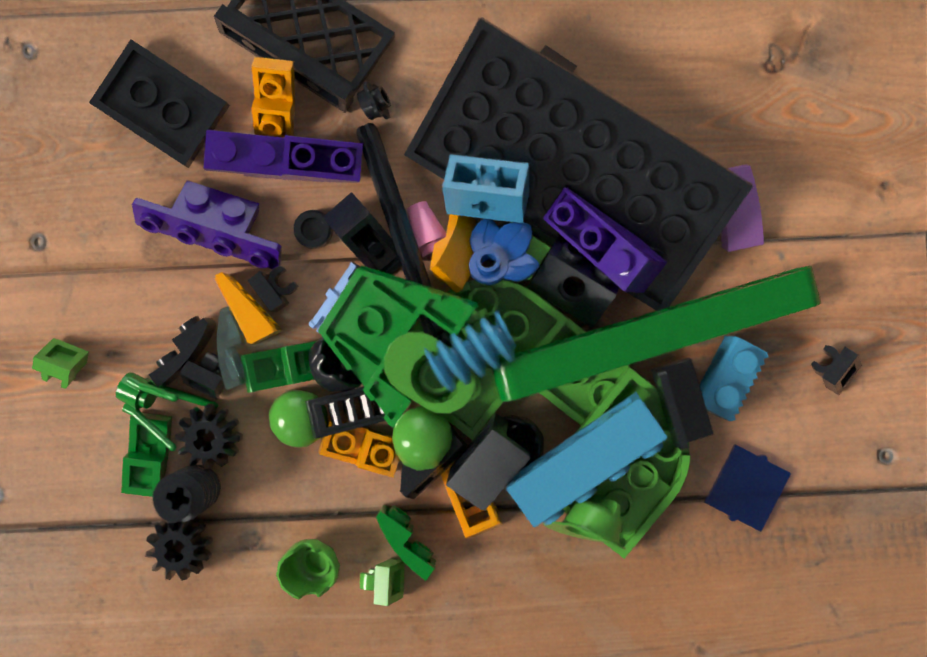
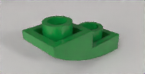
[376,505,436,581]

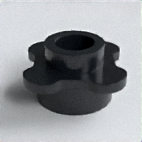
[357,81,391,120]

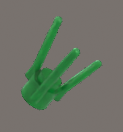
[116,372,219,451]

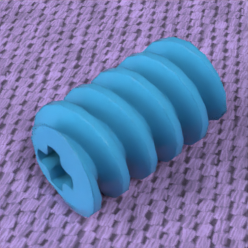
[424,311,516,392]

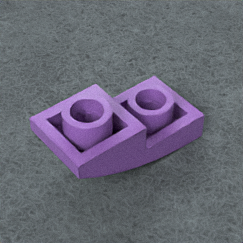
[721,164,764,252]

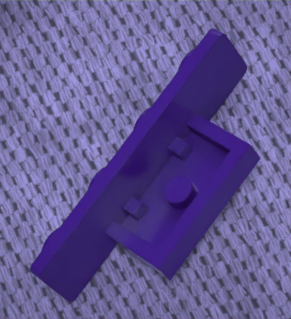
[132,180,282,269]

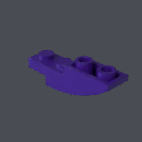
[203,130,363,183]

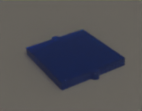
[704,444,791,532]

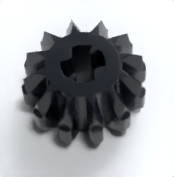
[174,404,243,470]
[145,519,213,581]

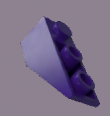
[543,187,667,293]

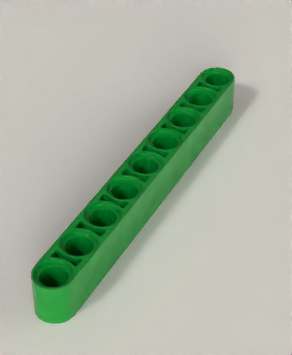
[491,266,821,402]

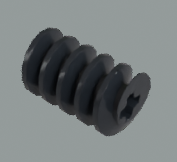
[152,464,221,524]

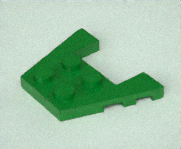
[318,265,479,428]

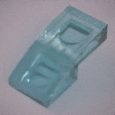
[217,306,248,390]

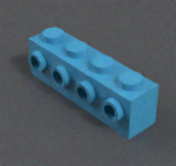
[506,392,668,528]

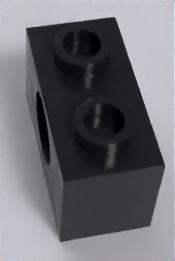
[527,237,620,328]

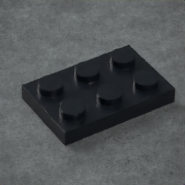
[89,39,230,168]

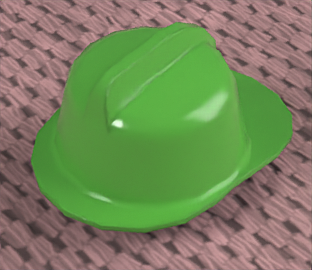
[384,332,475,413]
[543,495,625,549]

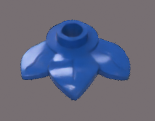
[469,219,540,285]

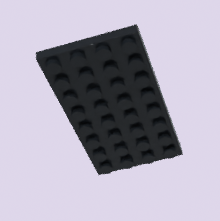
[404,17,753,310]

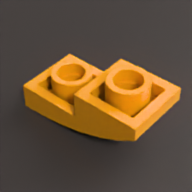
[251,57,295,138]
[430,214,478,293]
[318,416,399,478]

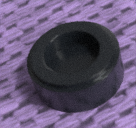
[293,210,333,249]

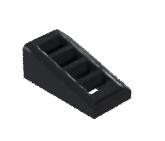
[305,386,386,439]

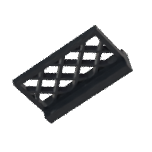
[214,0,395,113]

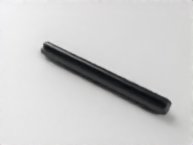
[356,123,446,337]

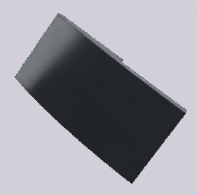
[149,316,217,387]

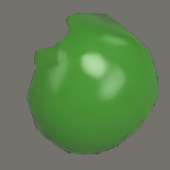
[268,389,328,447]
[392,406,452,471]
[276,539,340,599]

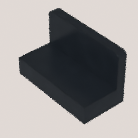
[651,358,714,451]
[446,413,530,510]

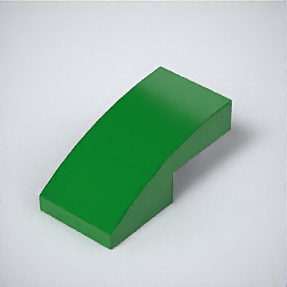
[240,341,316,393]
[121,413,172,497]

